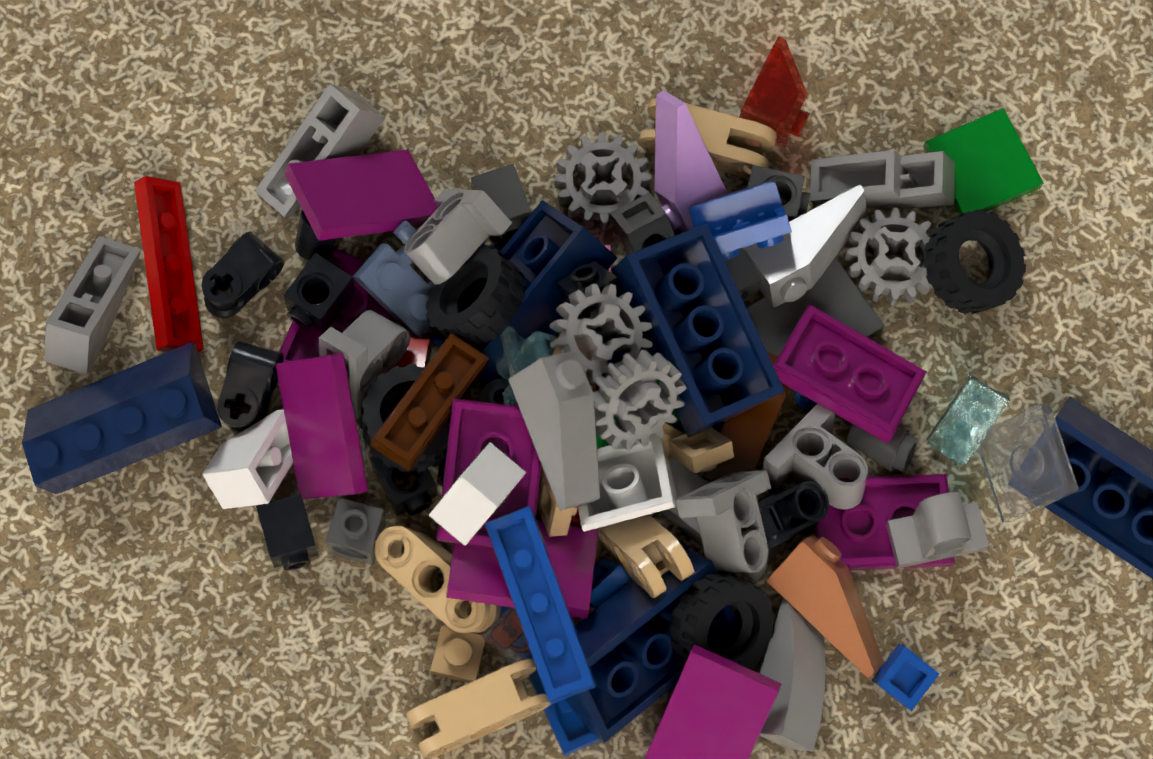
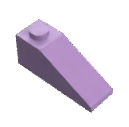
[654,90,728,233]

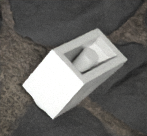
[202,409,293,509]

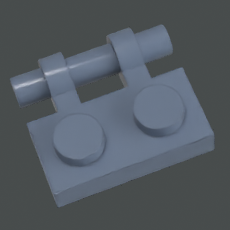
[352,221,435,338]

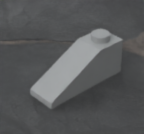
[255,84,385,218]
[743,185,867,309]
[44,236,141,375]
[508,350,600,511]

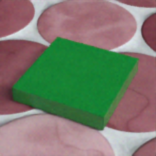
[923,108,1044,215]

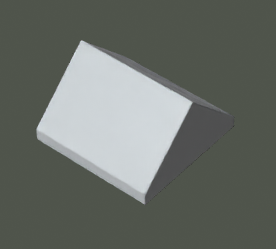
[578,433,679,532]

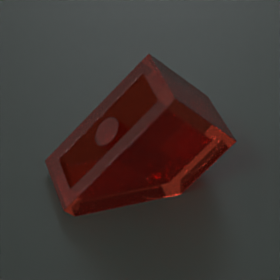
[740,36,810,147]

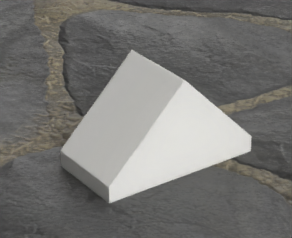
[429,443,526,546]

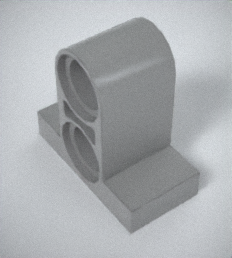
[404,188,512,285]
[319,310,411,420]
[762,404,868,510]
[675,470,771,574]
[886,492,989,569]

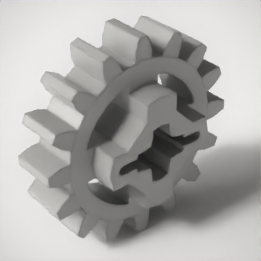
[555,132,651,230]
[845,207,931,306]
[550,284,652,386]
[593,350,686,450]

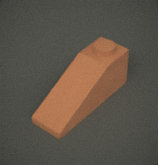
[766,535,885,678]

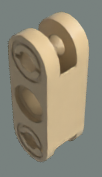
[638,98,777,179]
[596,514,694,598]
[374,526,501,633]
[406,659,551,759]

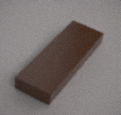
[371,333,489,471]

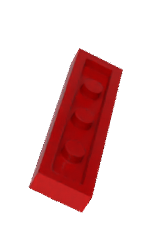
[134,176,204,352]

